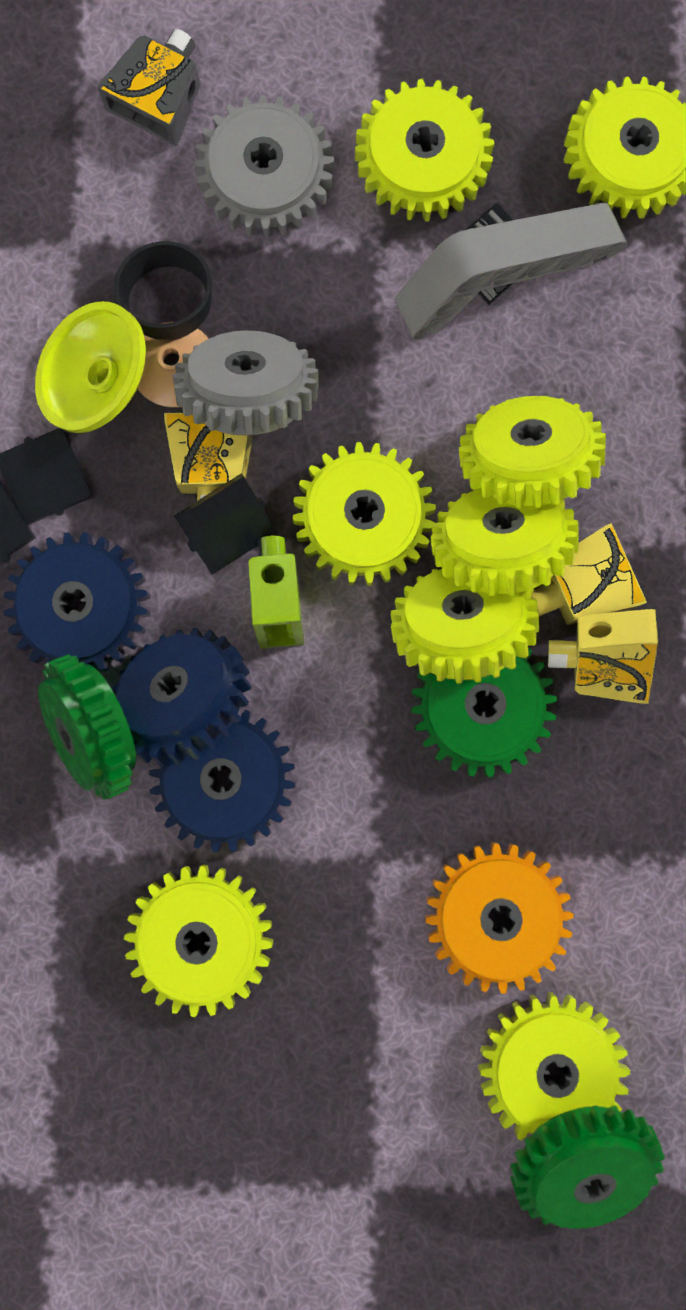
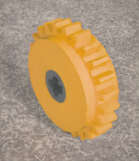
[424,842,574,994]

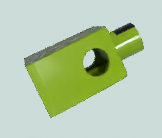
[248,536,304,649]

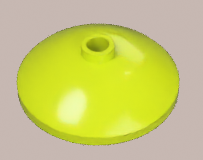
[35,301,146,433]

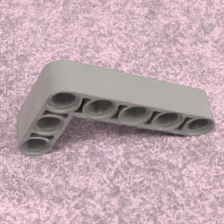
[394,203,627,341]

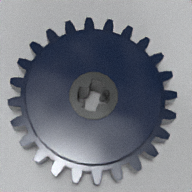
[3,532,150,672]
[112,628,251,766]
[149,709,296,853]

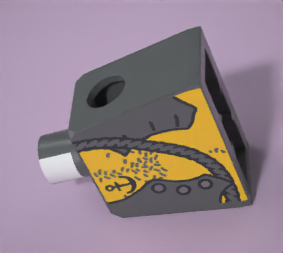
[97,29,200,147]

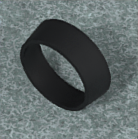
[114,241,212,340]

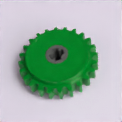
[410,648,557,777]
[38,654,136,800]
[510,1105,665,1229]

